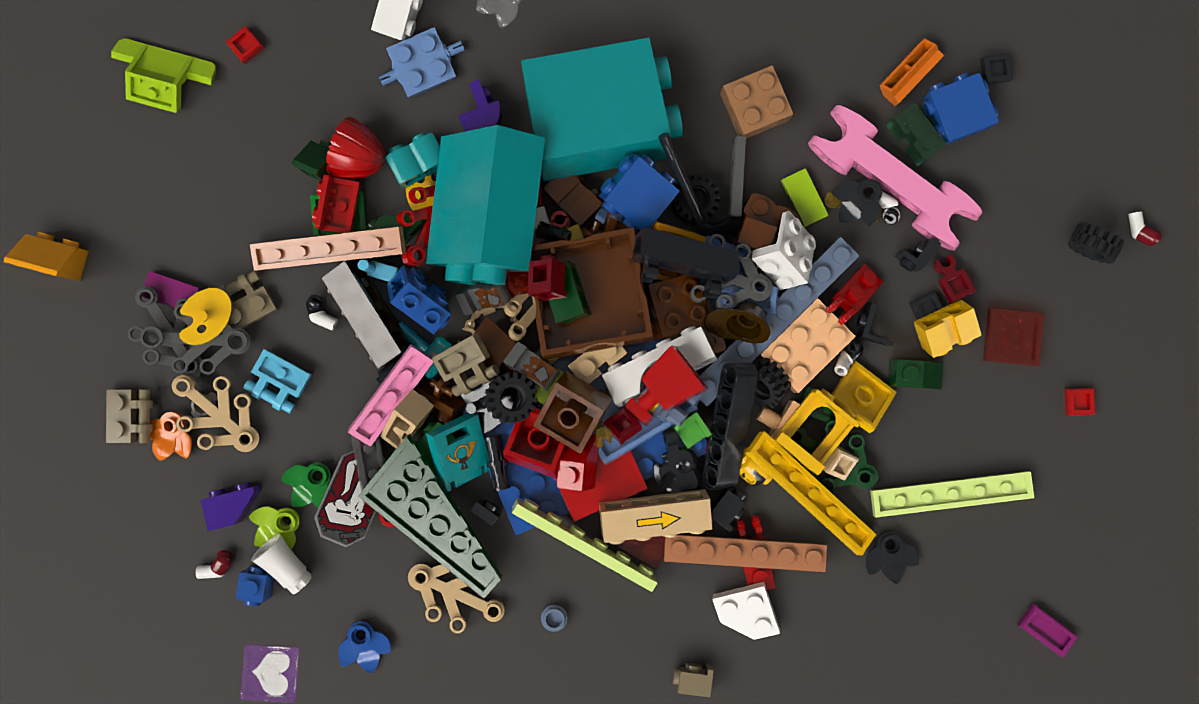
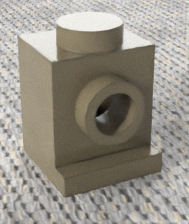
[672,663,714,697]

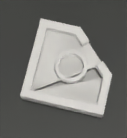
[712,582,780,640]

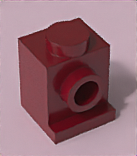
[528,256,567,301]

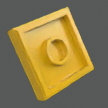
[831,361,897,433]

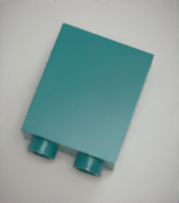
[521,38,683,182]
[426,125,545,285]

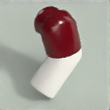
[1128,212,1162,246]
[196,550,232,579]

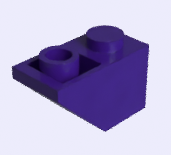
[200,482,262,531]

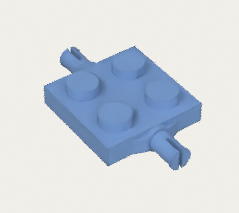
[379,27,465,99]

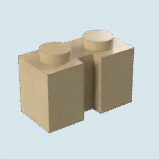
[568,346,627,384]
[380,389,434,449]

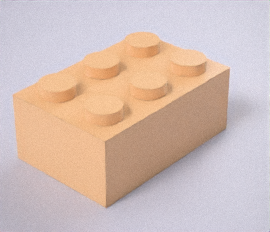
[758,298,856,393]

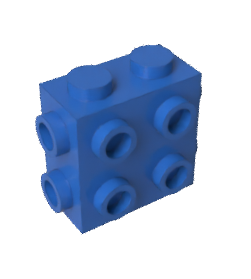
[922,72,999,146]
[599,153,679,232]
[387,265,451,334]

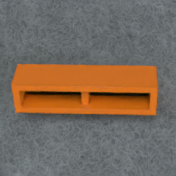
[880,38,944,106]

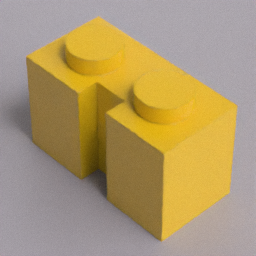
[914,300,982,358]

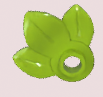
[249,506,300,549]

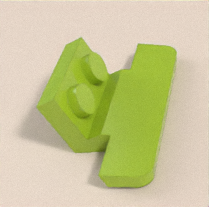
[111,39,216,113]

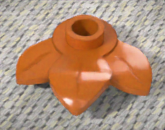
[150,411,192,461]

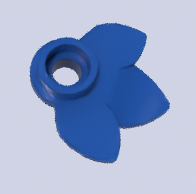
[338,621,391,673]

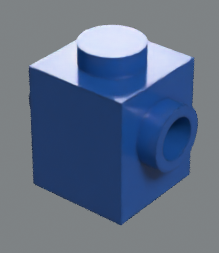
[236,565,274,606]

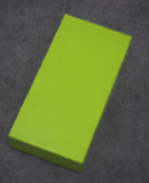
[781,168,829,228]

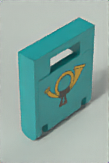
[426,413,490,492]

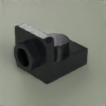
[895,237,941,272]

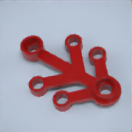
[397,185,435,267]

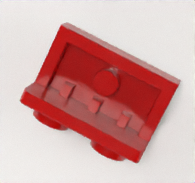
[312,174,361,234]

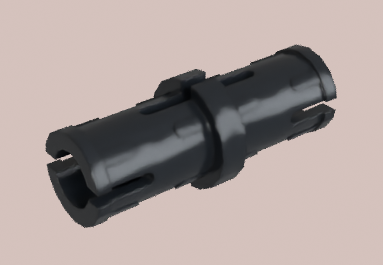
[484,435,511,491]

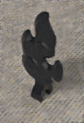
[654,428,701,494]

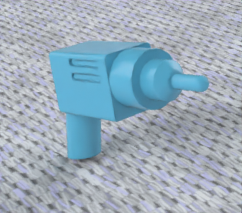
[358,260,399,282]

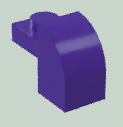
[459,80,502,132]

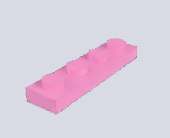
[348,344,433,447]

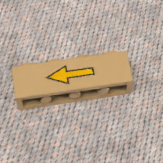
[599,489,712,544]

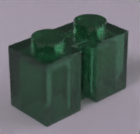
[886,103,947,167]

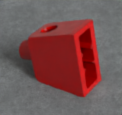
[637,345,709,411]

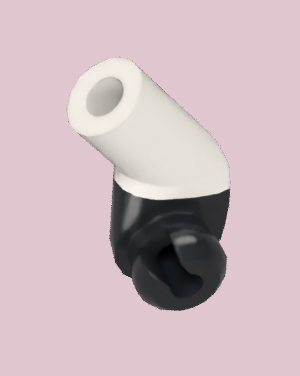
[871,191,900,225]
[306,295,338,331]
[834,339,864,376]

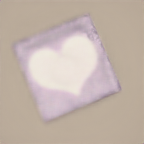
[240,644,300,703]

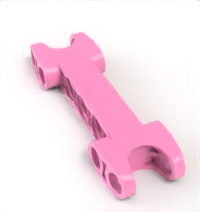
[808,105,982,251]

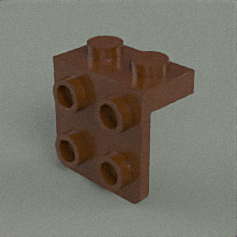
[644,275,709,340]

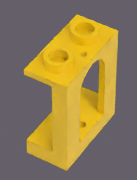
[772,389,860,475]

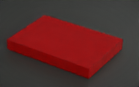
[555,451,648,522]

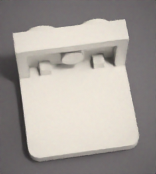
[751,211,816,290]

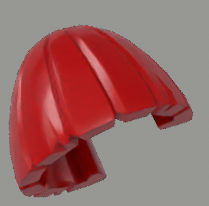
[326,117,386,179]

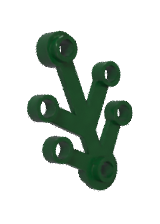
[791,418,878,493]

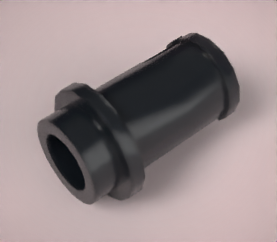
[535,221,572,242]

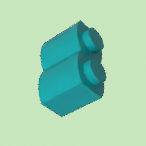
[385,132,440,189]

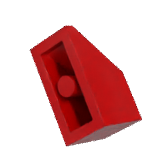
[557,433,600,491]

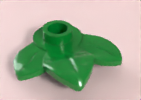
[281,462,332,508]

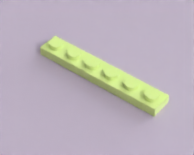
[870,471,1034,517]
[512,498,657,592]

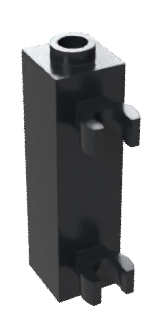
[632,227,740,299]

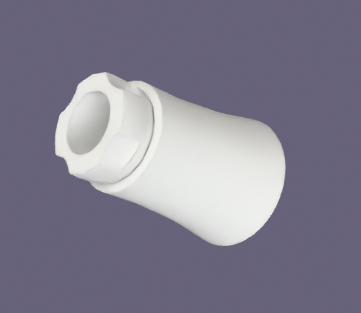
[251,533,312,594]

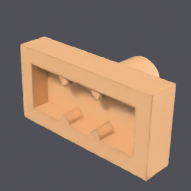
[756,400,800,438]

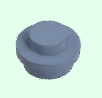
[541,604,568,632]

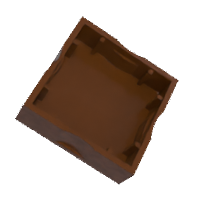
[528,227,654,360]

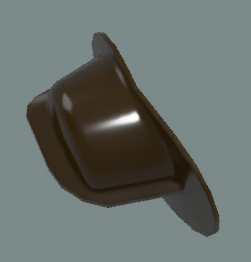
[705,301,771,344]

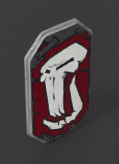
[314,451,386,547]

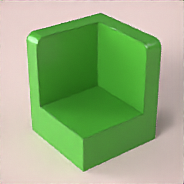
[673,412,712,448]

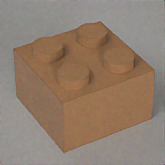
[720,65,793,139]

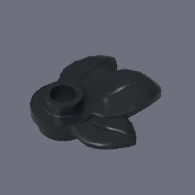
[831,179,882,227]
[866,531,919,584]

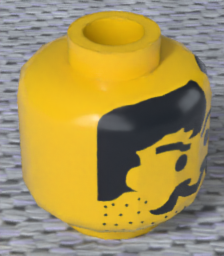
[739,447,773,486]

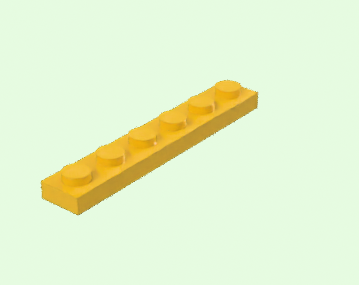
[745,431,876,555]

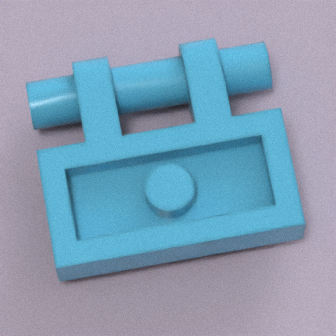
[244,349,312,414]

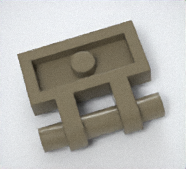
[218,270,279,329]
[431,333,500,397]
[106,390,153,443]

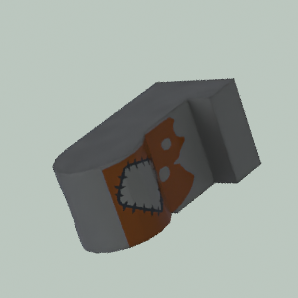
[455,282,512,315]
[503,341,560,391]

